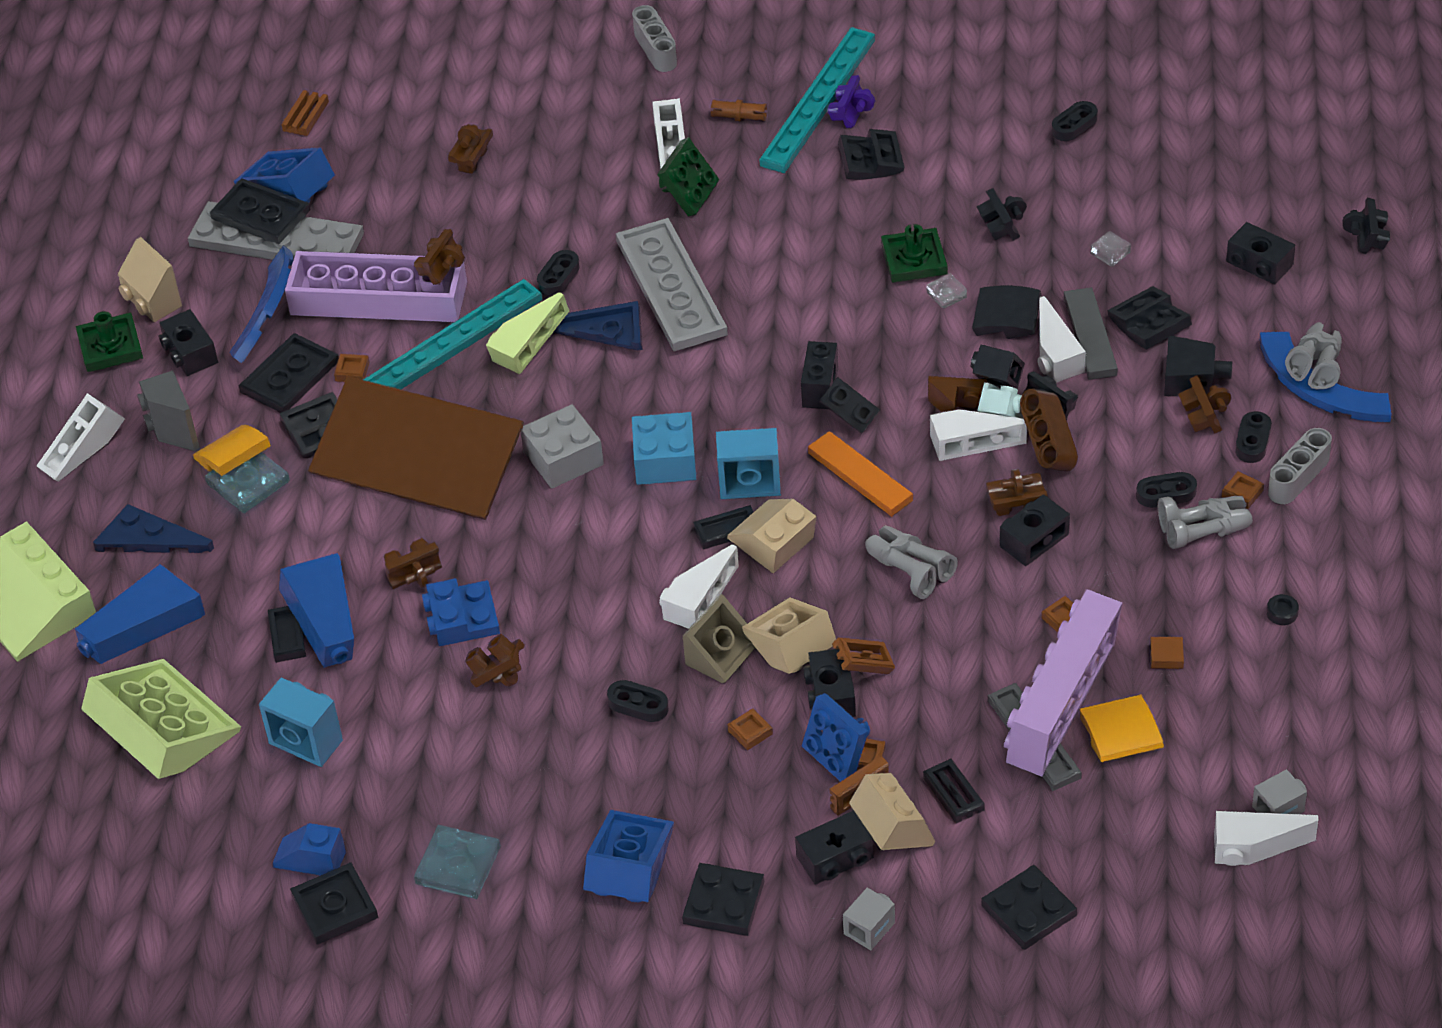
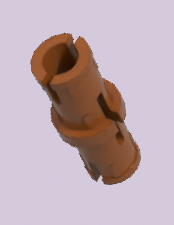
[711,99,767,121]

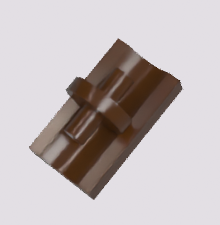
[448,124,493,174]
[414,229,465,285]
[1178,375,1232,434]
[986,469,1048,516]
[384,538,442,590]
[465,634,525,688]

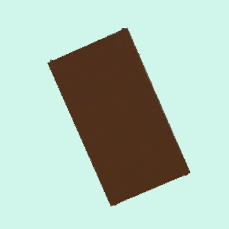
[308,376,524,520]

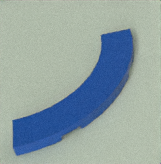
[230,245,294,363]
[1259,332,1391,422]

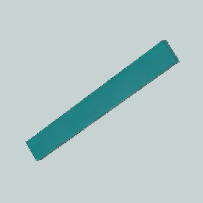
[759,27,875,173]
[363,279,543,390]

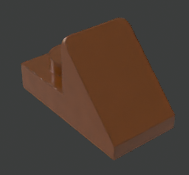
[928,376,988,413]

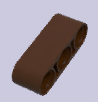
[1020,389,1078,472]

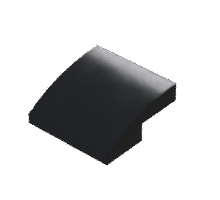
[838,129,905,180]
[972,285,1042,339]
[1107,286,1192,350]
[280,392,338,457]

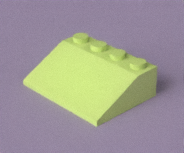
[0,521,96,662]
[81,659,241,779]

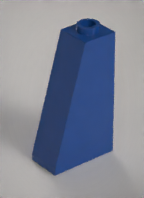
[279,553,354,668]
[75,564,205,664]

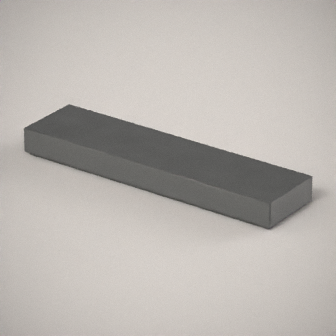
[1064,287,1118,380]
[988,683,1082,791]

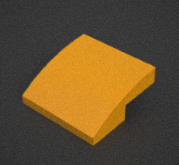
[193,425,271,476]
[1079,695,1164,762]

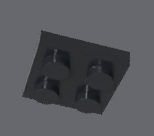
[290,862,379,945]
[682,862,765,936]
[981,864,1077,950]

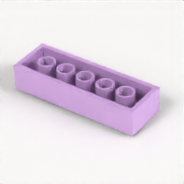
[285,251,467,322]
[1004,589,1122,777]

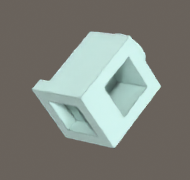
[977,382,1024,419]

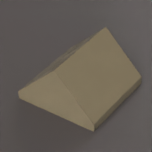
[683,594,756,683]

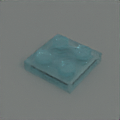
[205,452,290,514]
[414,825,501,899]

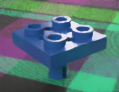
[802,693,870,782]

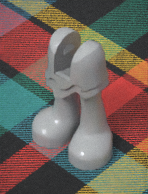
[1285,322,1342,389]
[1158,496,1253,549]
[865,525,958,599]

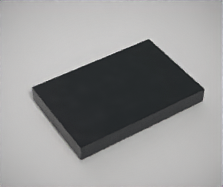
[210,178,311,244]
[238,333,339,413]

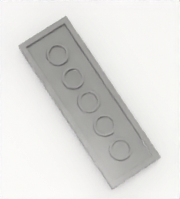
[188,201,364,260]
[616,218,728,352]

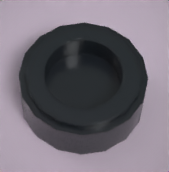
[1267,594,1299,625]

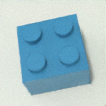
[632,412,696,485]
[716,428,781,499]
[259,677,343,767]

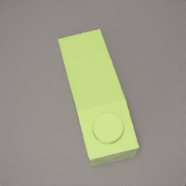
[486,292,569,374]

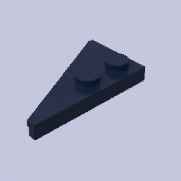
[553,301,643,351]
[93,504,214,553]

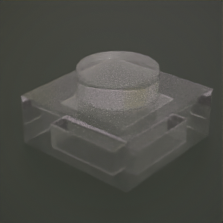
[1090,231,1131,267]
[927,273,967,309]

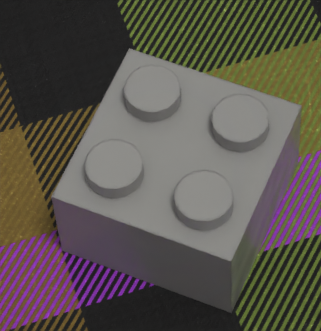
[521,404,604,489]

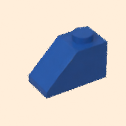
[272,823,346,875]

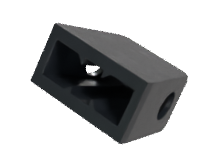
[1164,336,1233,397]

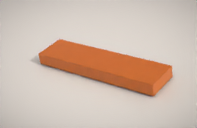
[808,431,913,517]

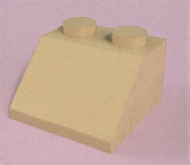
[118,237,182,322]
[727,499,816,573]
[742,597,836,674]
[849,773,935,850]

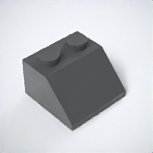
[137,370,200,451]

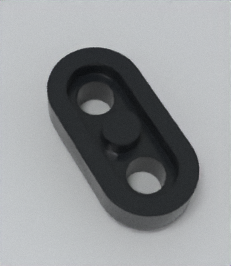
[1052,101,1098,142]
[537,250,580,296]
[1235,411,1272,463]
[1136,472,1197,508]
[607,680,669,722]

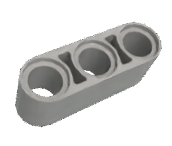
[632,5,677,72]
[1268,428,1332,504]

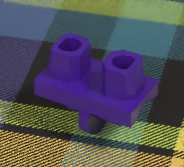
[827,75,875,128]

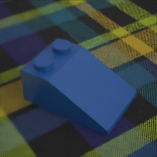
[234,147,335,203]
[583,810,674,902]

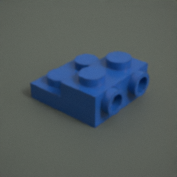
[422,578,500,646]

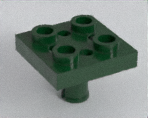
[657,138,720,217]
[881,224,948,283]
[75,311,143,372]

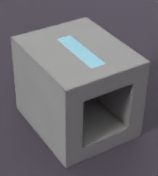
[1252,769,1307,814]
[843,887,895,950]

